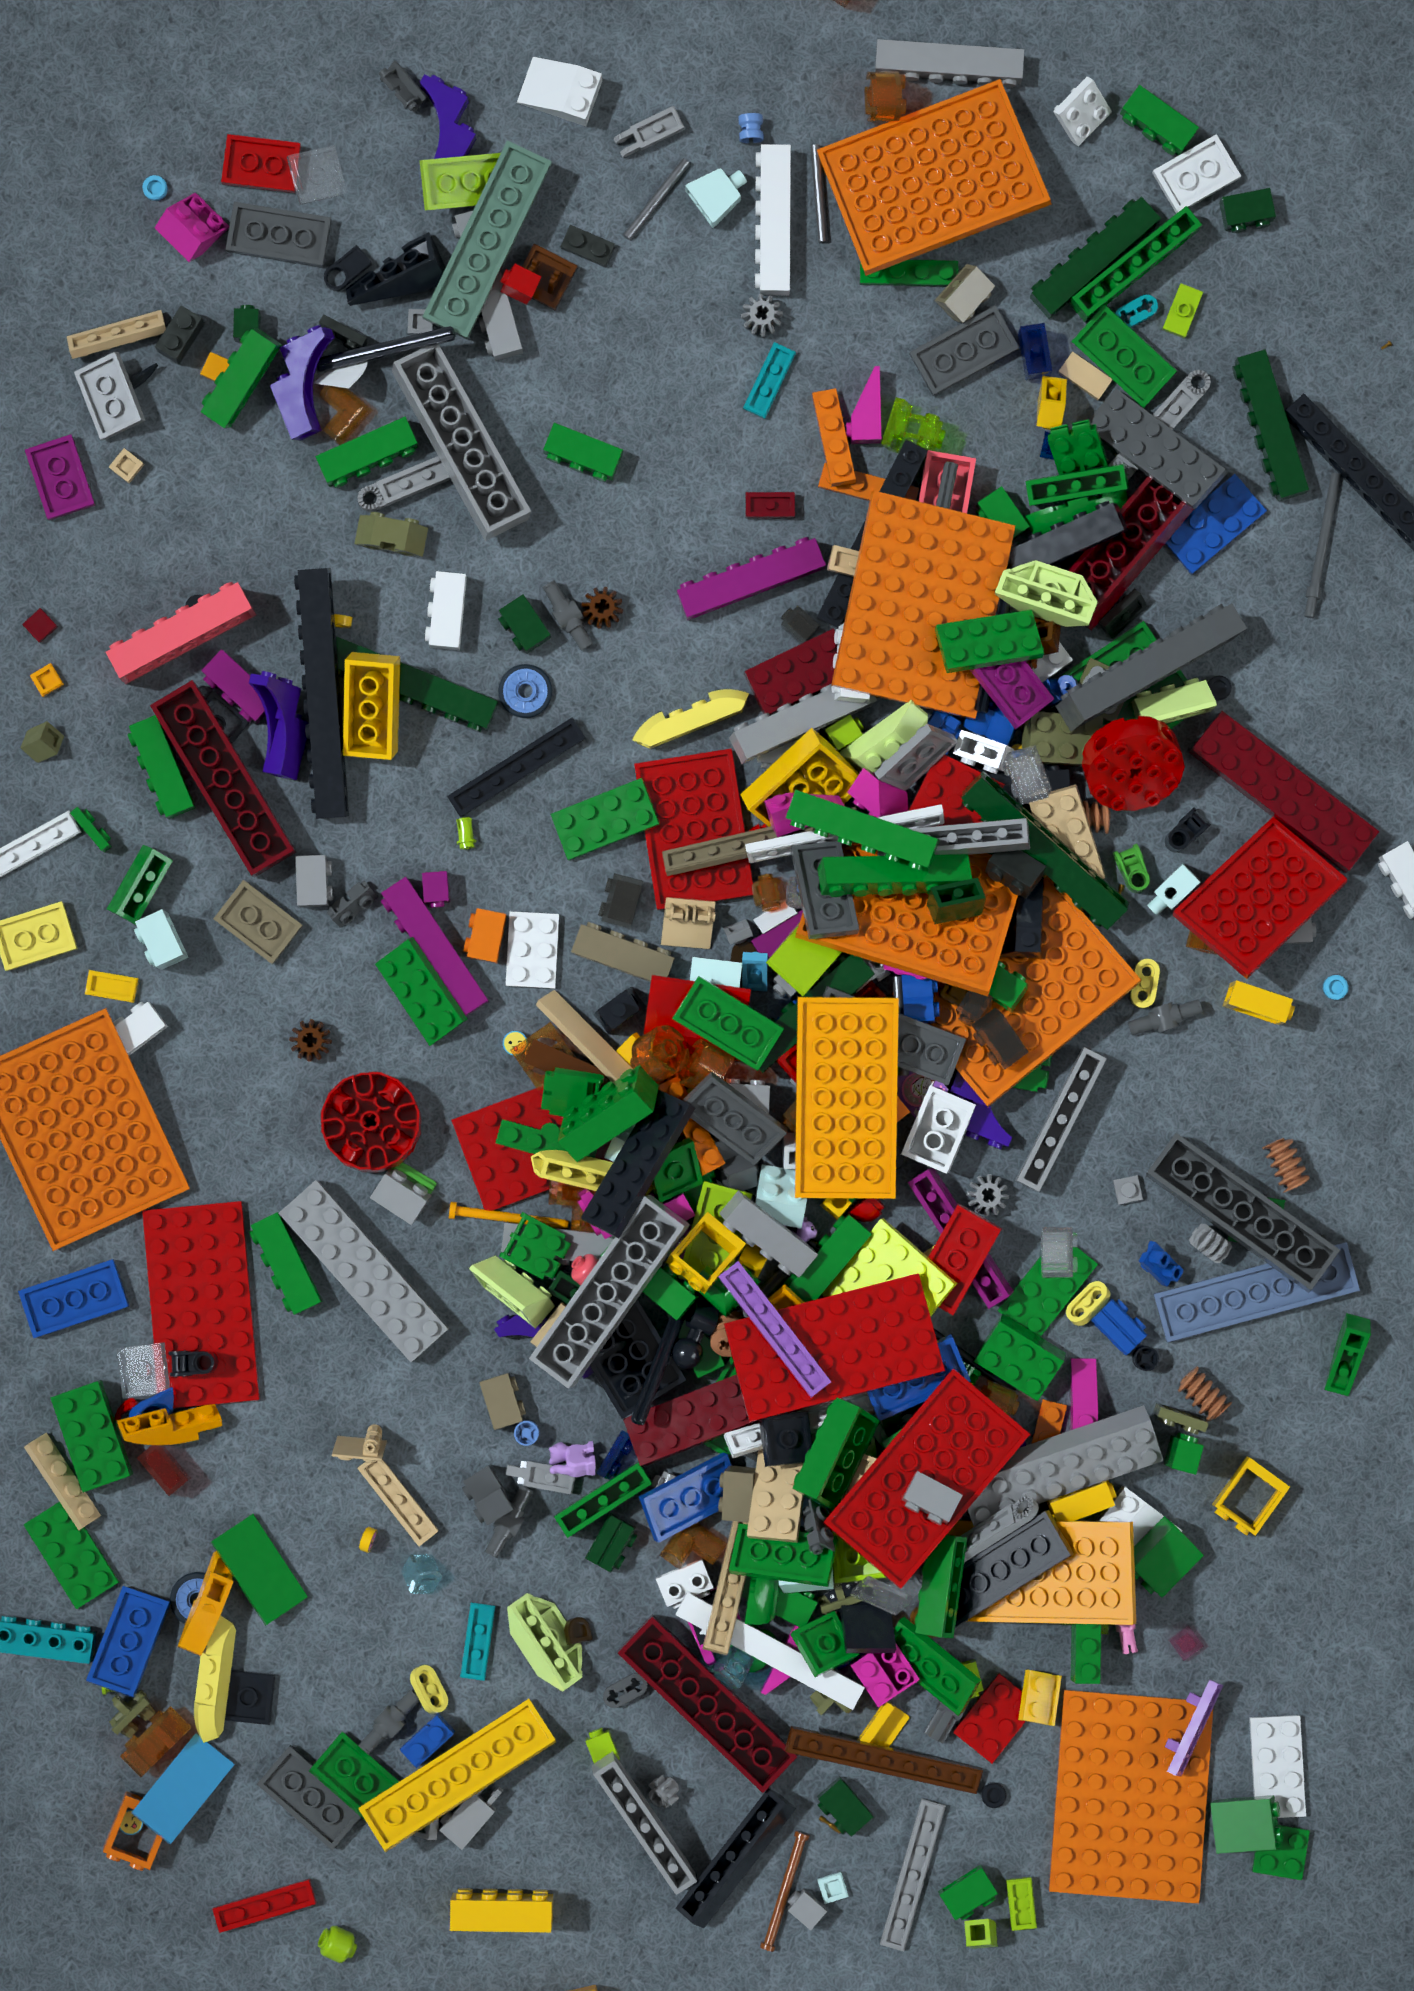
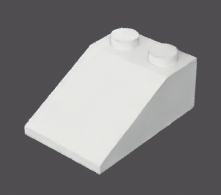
[517,57,602,126]
[901,1085,976,1174]
[1096,1485,1182,1546]

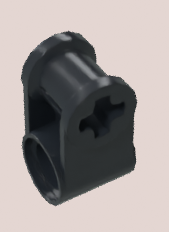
[1165,807,1211,853]
[169,1350,218,1377]

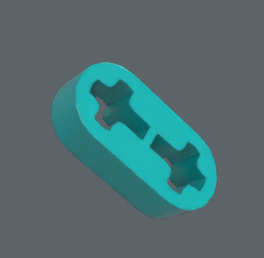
[1116,295,1158,328]

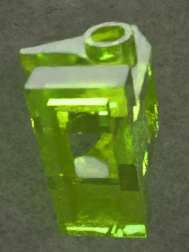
[881,397,946,453]

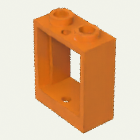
[103,1791,162,1871]

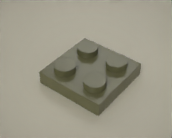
[1153,1403,1209,1435]

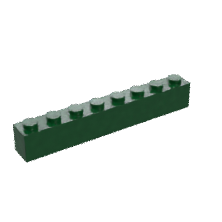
[336,636,499,733]
[961,771,1129,930]

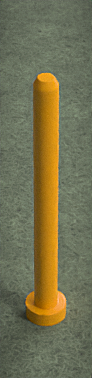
[449,1201,568,1229]

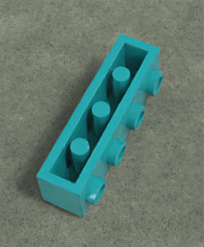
[0,1615,97,1664]

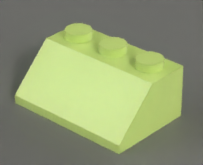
[1132,678,1217,723]
[469,1255,555,1329]

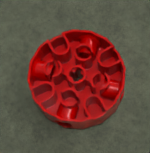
[1082,716,1185,811]
[321,1072,421,1172]

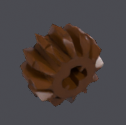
[581,587,623,629]
[289,1019,332,1062]

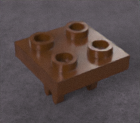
[522,244,578,311]

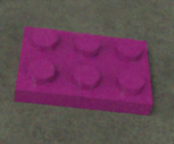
[25,434,95,521]
[970,661,1054,729]

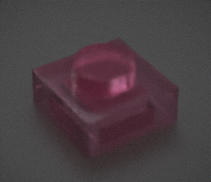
[1168,1625,1204,1661]

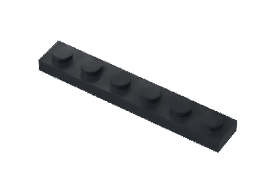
[447,717,586,818]

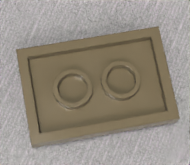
[213,880,303,965]

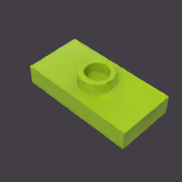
[1162,283,1203,339]
[1006,1877,1037,1931]

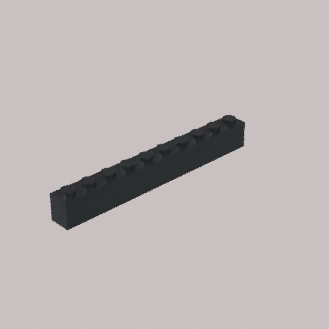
[294,568,349,819]

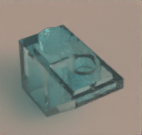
[711,1646,754,1689]

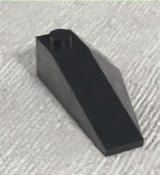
[346,232,446,306]
[1000,877,1044,958]

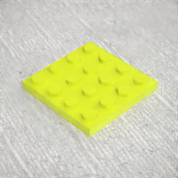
[821,1218,957,1317]

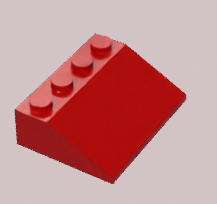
[643,975,751,1061]

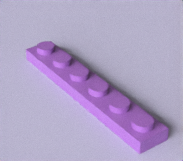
[718,1261,831,1398]

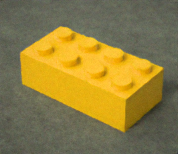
[343,652,400,760]
[450,1888,553,1933]

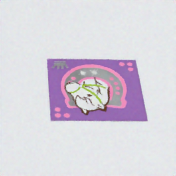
[897,1071,949,1118]

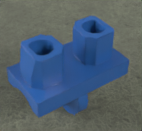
[1042,675,1078,707]
[1139,1241,1184,1287]

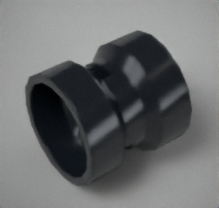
[1132,1346,1159,1371]

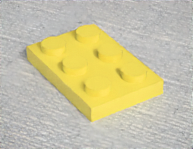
[0,901,78,971]

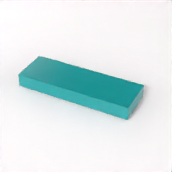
[743,342,796,419]
[460,1602,496,1681]

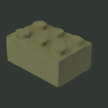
[1021,712,1103,767]

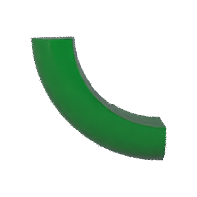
[1025,490,1128,534]
[745,1577,780,1625]

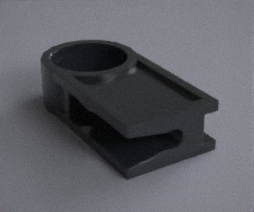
[324,245,372,291]

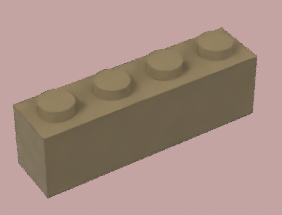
[571,922,675,982]

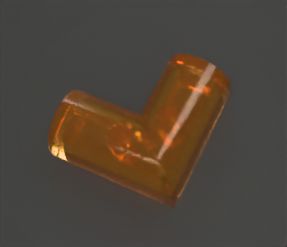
[319,385,373,445]
[659,1522,727,1570]

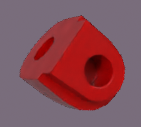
[848,1198,885,1222]

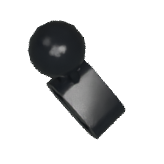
[672,1291,719,1369]

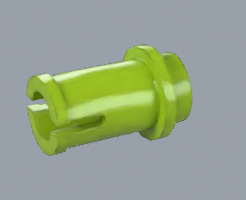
[456,817,476,850]

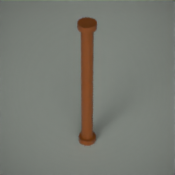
[760,1831,810,1952]

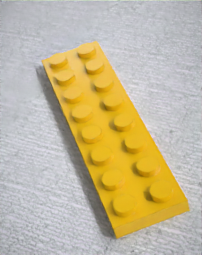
[358,1699,556,1852]

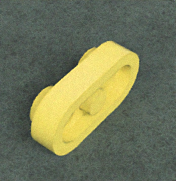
[1130,959,1160,1008]
[1066,1281,1110,1326]
[410,1665,448,1714]

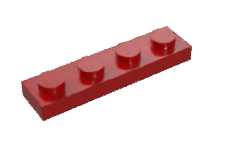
[212,1878,317,1933]

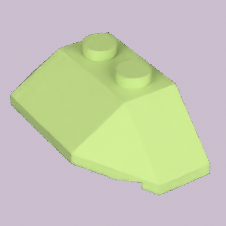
[995,560,1098,627]
[839,700,928,772]
[507,1593,582,1692]

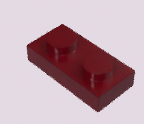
[745,492,795,518]

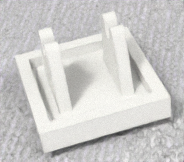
[1053,77,1112,146]

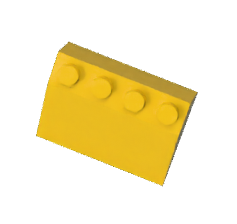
[740,728,859,827]

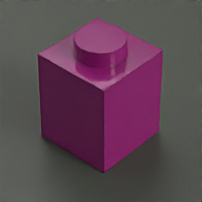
[422,871,450,908]

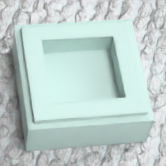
[817,1872,849,1904]

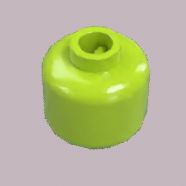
[318,1925,357,1963]

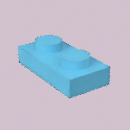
[742,952,768,991]

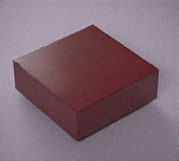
[22,608,58,643]

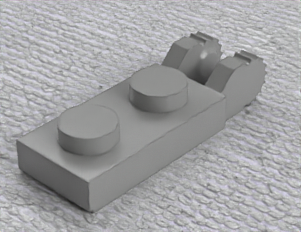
[614,106,685,158]

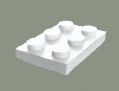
[1152,134,1241,214]
[506,912,559,989]

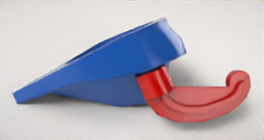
[115,1387,174,1421]

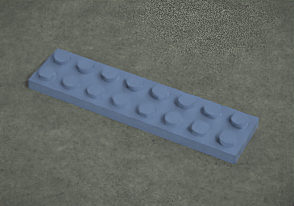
[1153,1242,1360,1342]

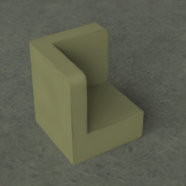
[20,721,64,763]

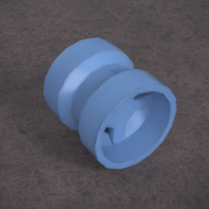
[738,113,764,143]
[514,1420,539,1446]

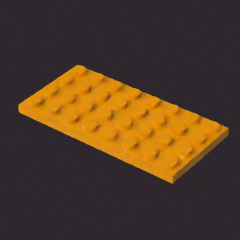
[795,997,899,1199]
[947,1520,1136,1625]

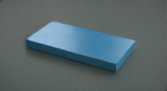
[131,1733,235,1844]

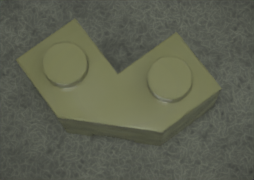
[354,512,428,557]

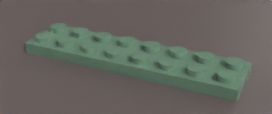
[422,140,552,340]

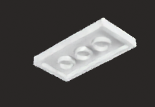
[1249,1715,1306,1818]

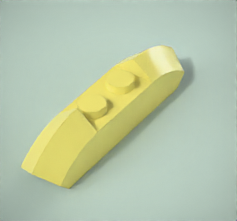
[632,689,749,749]
[531,1150,653,1198]
[194,1615,236,1743]

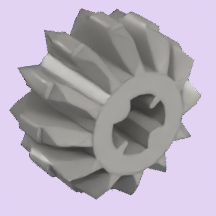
[741,294,783,337]
[966,1174,1009,1216]
[1189,1224,1232,1263]

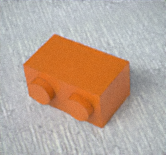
[464,908,507,964]

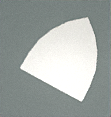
[314,361,368,388]

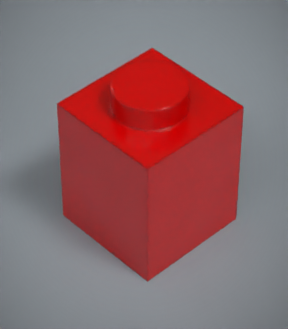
[500,264,541,305]

